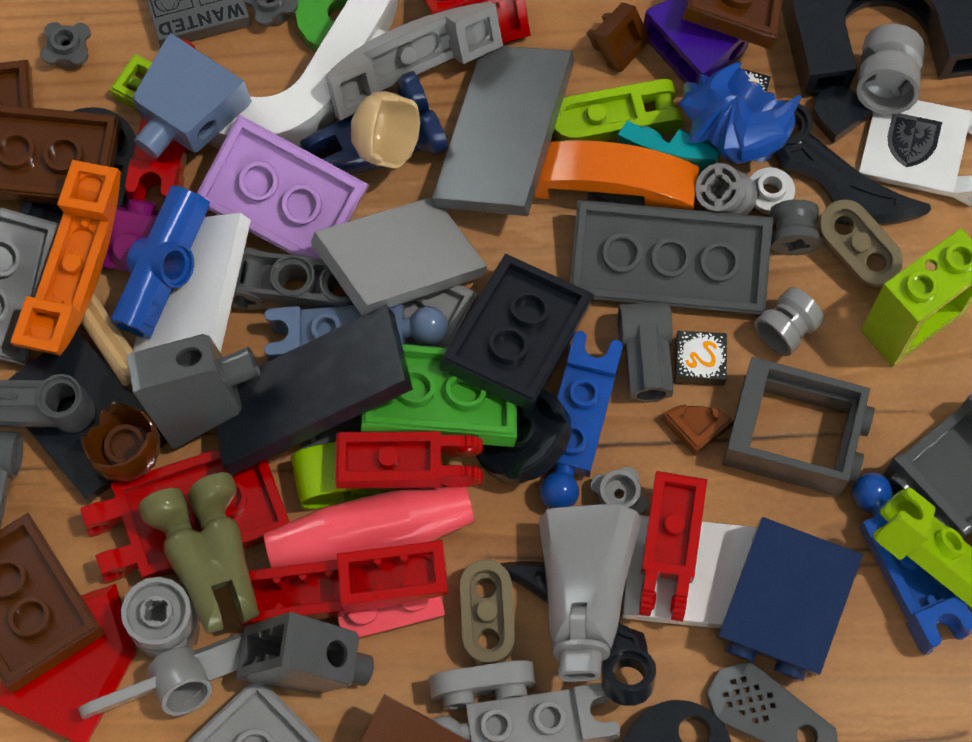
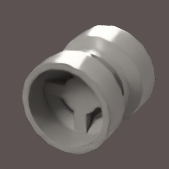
[695,163,758,215]
[754,287,825,357]

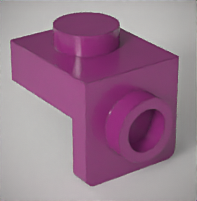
[103,199,160,272]

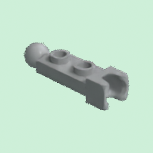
[432,683,620,742]

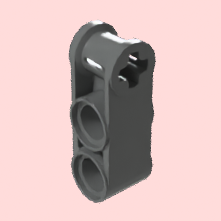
[231,247,354,311]

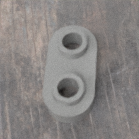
[428,660,537,710]

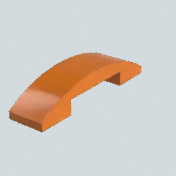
[534,140,699,210]
[10,160,121,356]

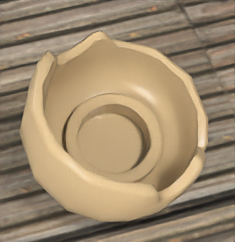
[351,91,420,169]

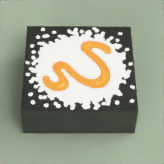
[675,331,727,386]

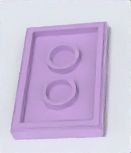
[197,114,369,259]

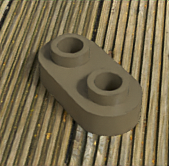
[819,200,903,288]
[460,560,515,665]

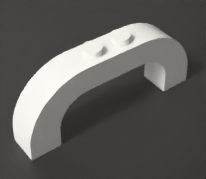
[207,0,398,149]

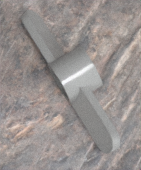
[78,632,243,719]

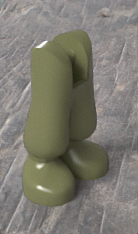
[138,472,259,634]

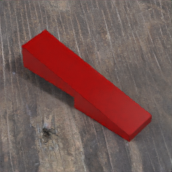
[240,540,449,627]

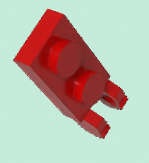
[335,431,483,488]
[638,471,707,622]

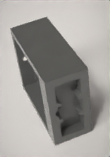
[722,357,875,497]

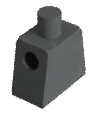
[126,334,260,449]
[236,612,374,694]

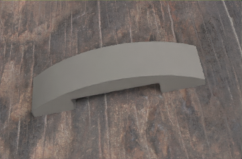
[325,1,503,121]

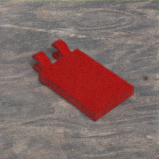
[80,448,289,584]

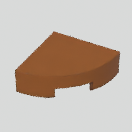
[662,405,734,456]

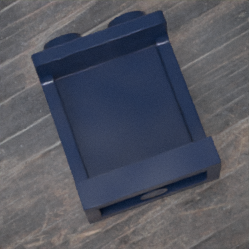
[716,517,863,681]

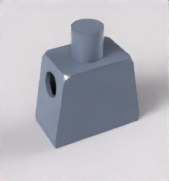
[133,33,252,159]

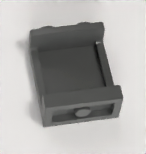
[884,394,972,540]

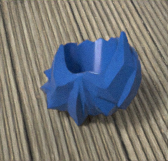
[679,62,801,164]

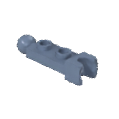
[264,304,448,362]

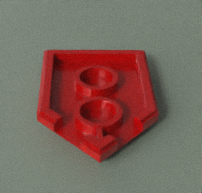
[0,584,137,742]

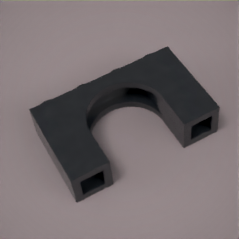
[781,0,972,98]

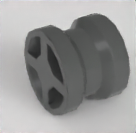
[770,199,821,255]

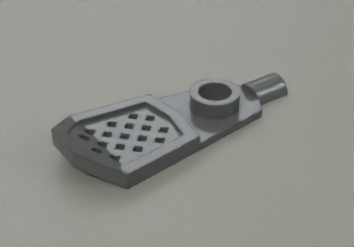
[706,661,838,742]

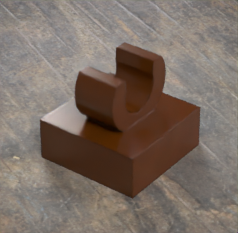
[587,2,651,72]

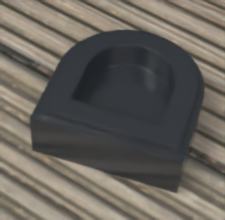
[812,86,872,144]

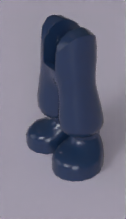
[300,71,449,175]

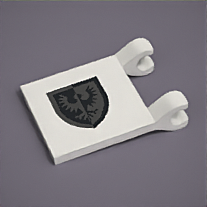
[859,100,972,207]

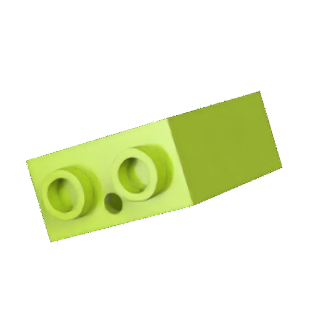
[860,228,972,367]

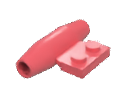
[263,484,475,639]

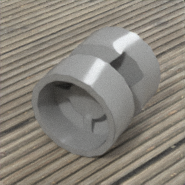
[856,24,925,115]
[121,577,200,659]

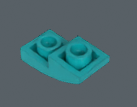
[617,120,721,175]

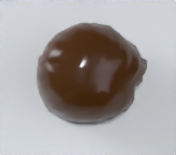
[82,401,160,482]

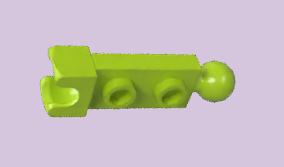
[873,487,972,608]

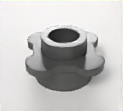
[245,0,298,26]
[41,22,91,68]

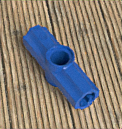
[111,185,210,339]

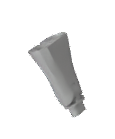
[539,503,642,682]

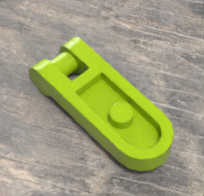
[553,79,684,142]

